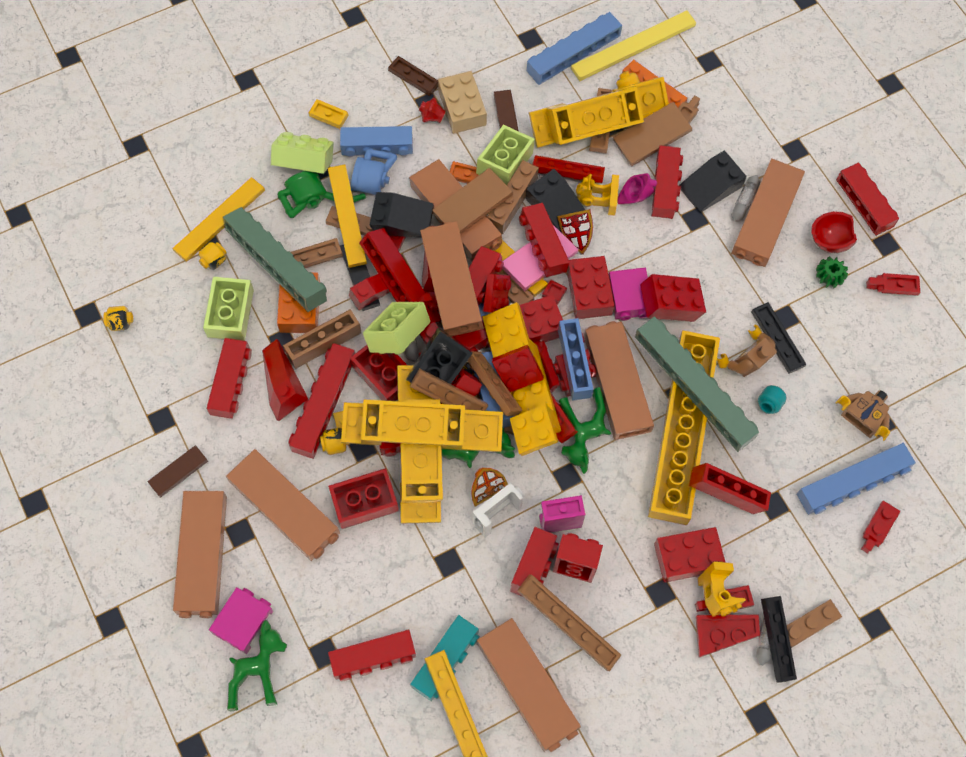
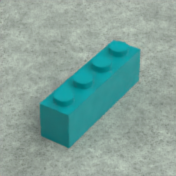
[410,615,480,702]

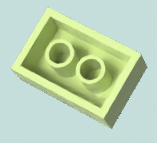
[476,125,535,185]
[271,132,334,174]
[203,277,254,341]
[363,302,430,354]

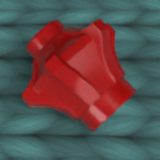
[418,97,446,123]

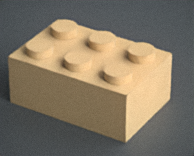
[438,71,487,134]

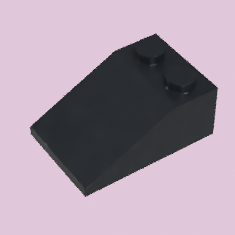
[679,150,747,213]
[526,169,585,233]
[369,192,434,238]
[406,328,473,384]

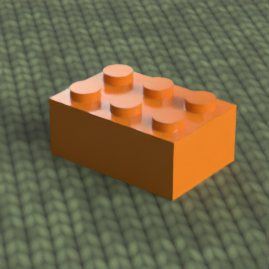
[277,272,320,333]

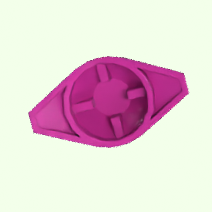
[617,173,657,204]

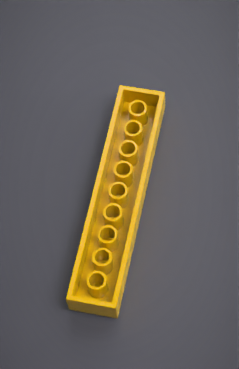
[648,330,720,525]

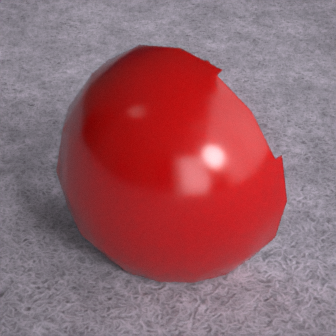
[811,211,857,254]

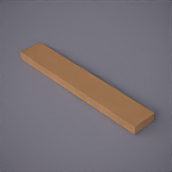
[517,575,621,672]

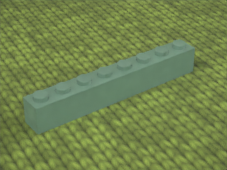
[223,207,327,312]
[635,316,759,452]

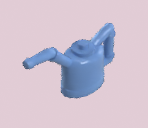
[351,148,397,195]

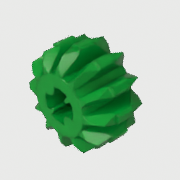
[816,256,848,288]

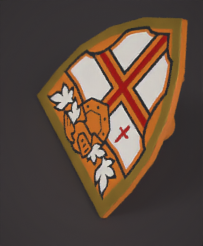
[471,468,508,506]

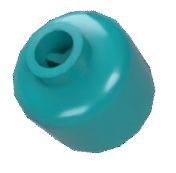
[758,385,787,414]

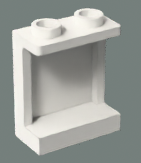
[472,483,523,538]

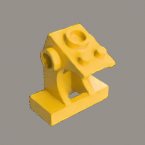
[576,174,619,216]
[698,562,746,617]

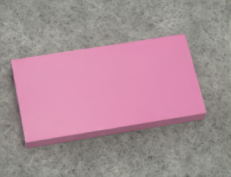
[502,225,579,291]

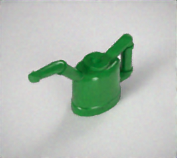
[277,171,366,218]

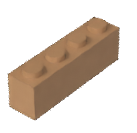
[487,160,539,234]
[283,309,361,369]

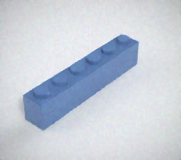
[527,12,622,85]
[796,442,916,515]

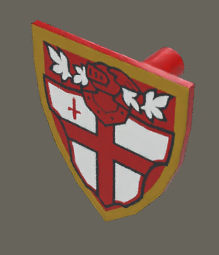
[557,209,593,254]

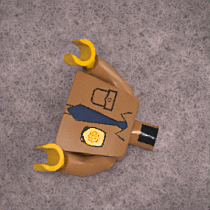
[717,325,777,377]
[835,390,890,441]

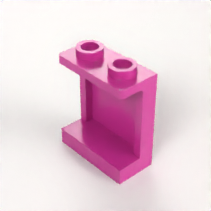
[608,267,648,321]
[539,495,586,533]
[209,587,274,654]

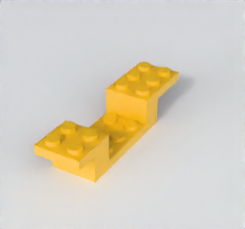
[528,77,669,148]
[483,302,561,456]
[397,365,443,524]
[341,399,503,452]

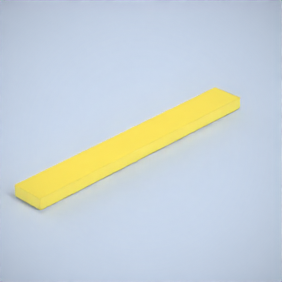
[571,10,696,81]

